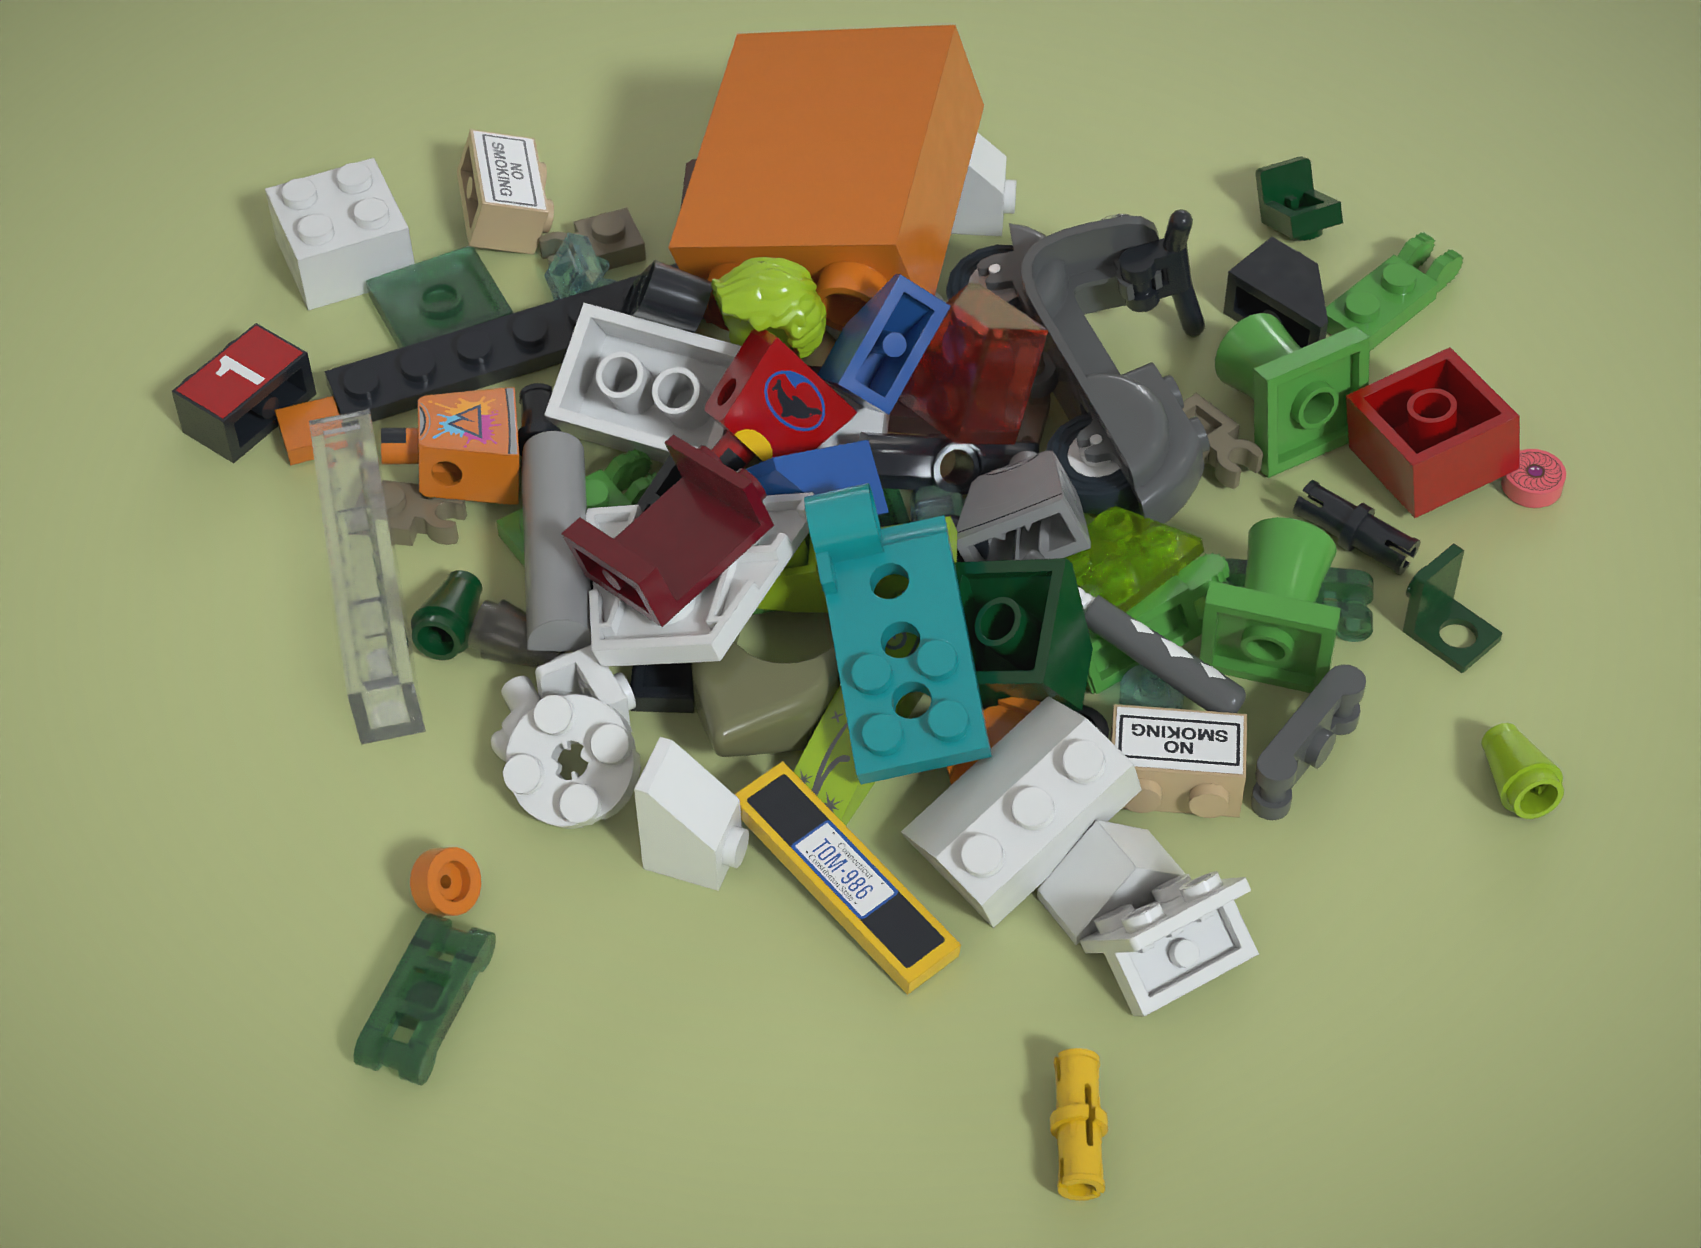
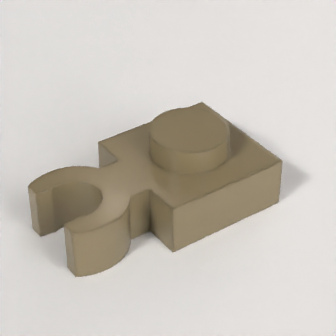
[539,208,646,278]
[1183,393,1263,489]
[350,478,467,546]

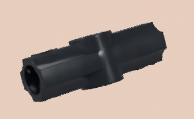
[857,432,1040,496]

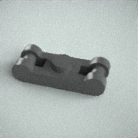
[1251,664,1366,820]

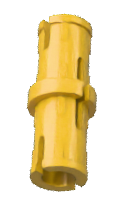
[1050,1048,1108,1201]

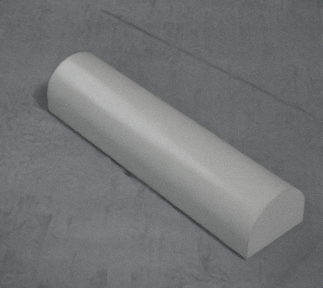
[521,431,591,652]

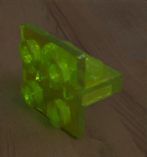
[1065,506,1205,613]

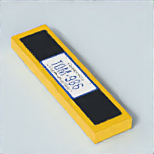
[734,761,961,995]

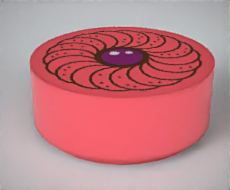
[1501,449,1566,508]

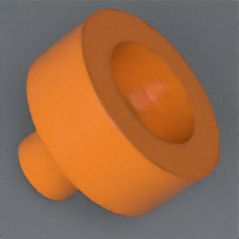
[410,847,481,917]

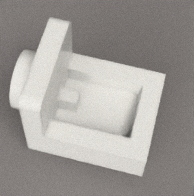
[535,645,636,732]

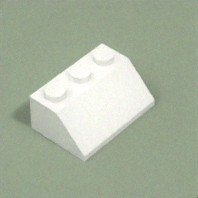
[901,696,1142,928]

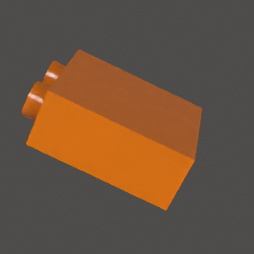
[668,25,984,331]

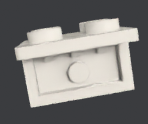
[1080,871,1259,1017]

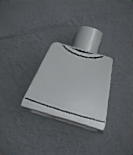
[956,450,1091,562]

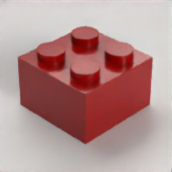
[1346,347,1520,518]

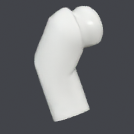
[491,676,541,762]

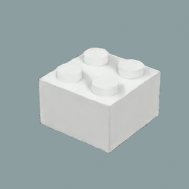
[265,158,417,311]

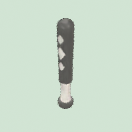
[1022,549,1246,713]

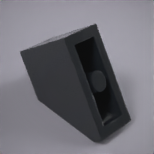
[1223,237,1328,348]

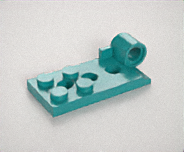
[804,483,992,785]

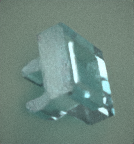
[544,232,617,301]

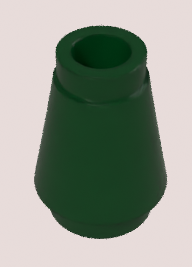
[411,570,483,660]

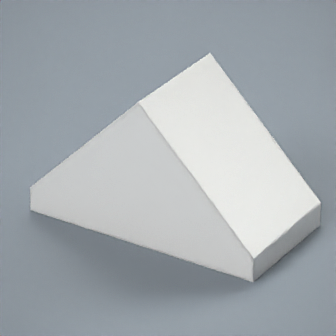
[1037,820,1185,945]

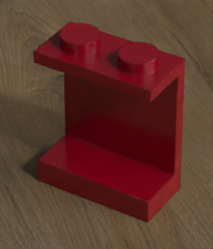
[561,434,775,627]

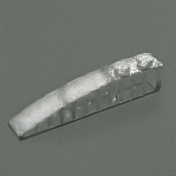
[309,409,426,745]

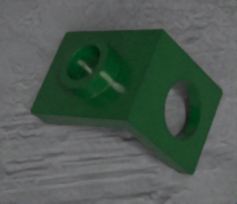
[1402,543,1502,673]

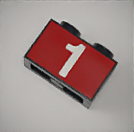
[172,323,316,463]

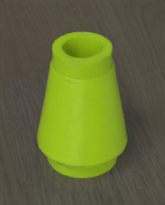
[1481,723,1564,819]

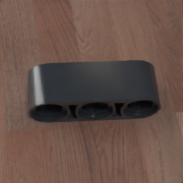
[620,260,712,333]

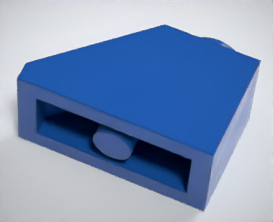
[817,274,951,415]
[745,440,889,516]

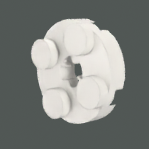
[503,694,641,829]

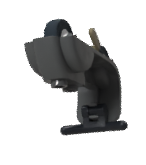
[946,209,1210,541]

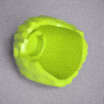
[711,257,827,358]

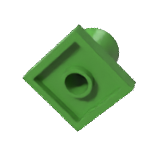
[1215,313,1370,478]
[1200,517,1341,693]

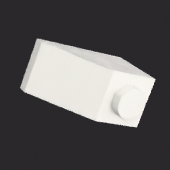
[951,132,1017,236]
[634,737,749,891]

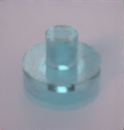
[1119,665,1184,709]

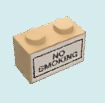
[457,129,554,255]
[1110,704,1247,818]

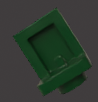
[1255,156,1343,241]

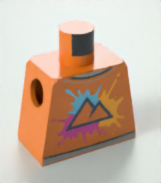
[381,387,519,505]

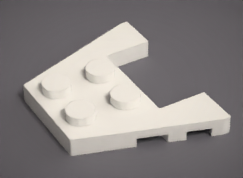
[586,492,814,667]

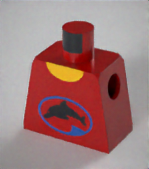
[704,329,858,472]

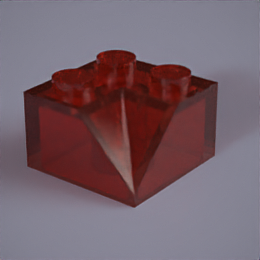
[898,283,1048,445]

